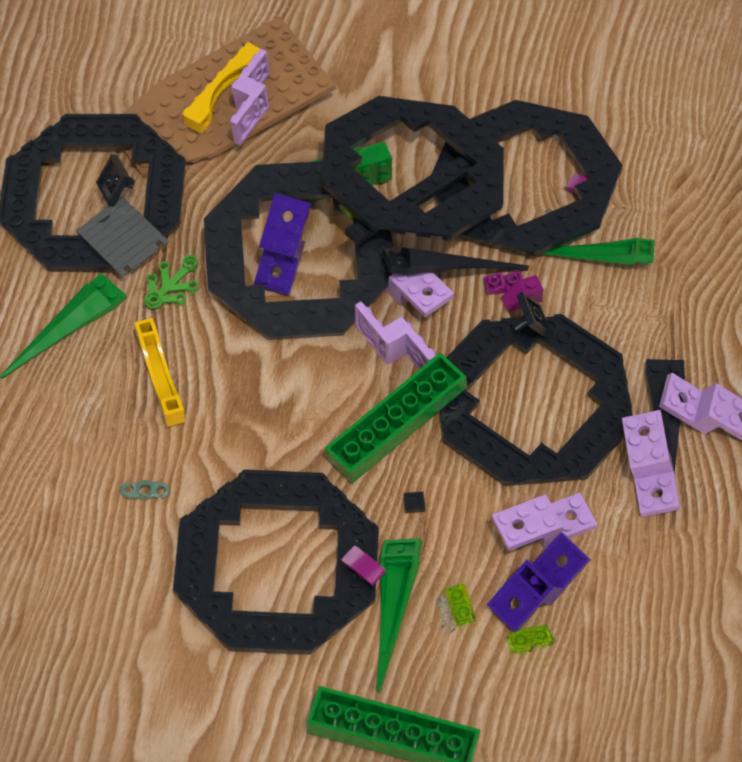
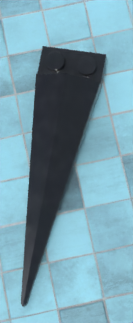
[381,247,530,275]
[645,359,685,474]

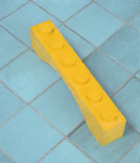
[182,42,260,134]
[134,318,185,427]

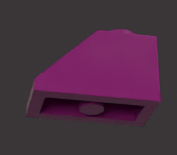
[501,275,544,313]

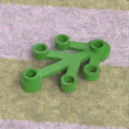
[144,255,198,309]

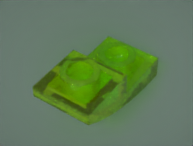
[445,583,476,626]
[506,625,555,653]

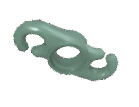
[120,480,170,500]

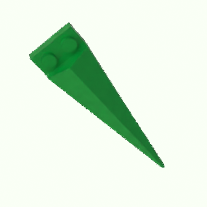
[517,238,655,265]
[0,273,127,379]
[376,538,423,693]

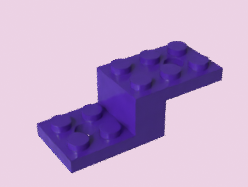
[254,193,311,295]
[487,532,591,633]

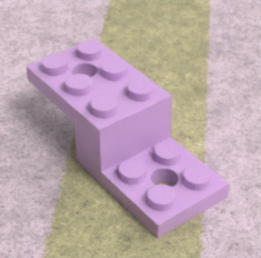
[230,49,270,146]
[385,247,454,317]
[355,302,436,369]
[659,373,742,440]
[622,410,681,517]
[491,493,597,551]

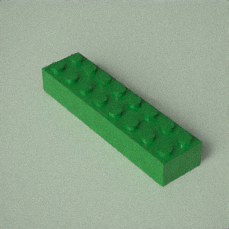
[324,353,467,484]
[307,686,480,762]

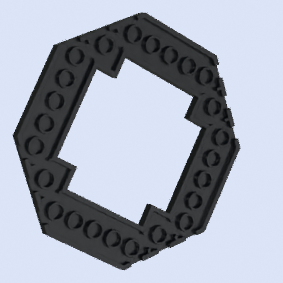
[321,96,504,240]
[431,100,623,256]
[0,114,187,271]
[204,161,394,340]
[440,314,633,486]
[173,469,379,654]

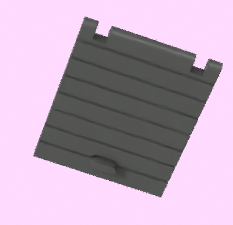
[76,196,168,278]

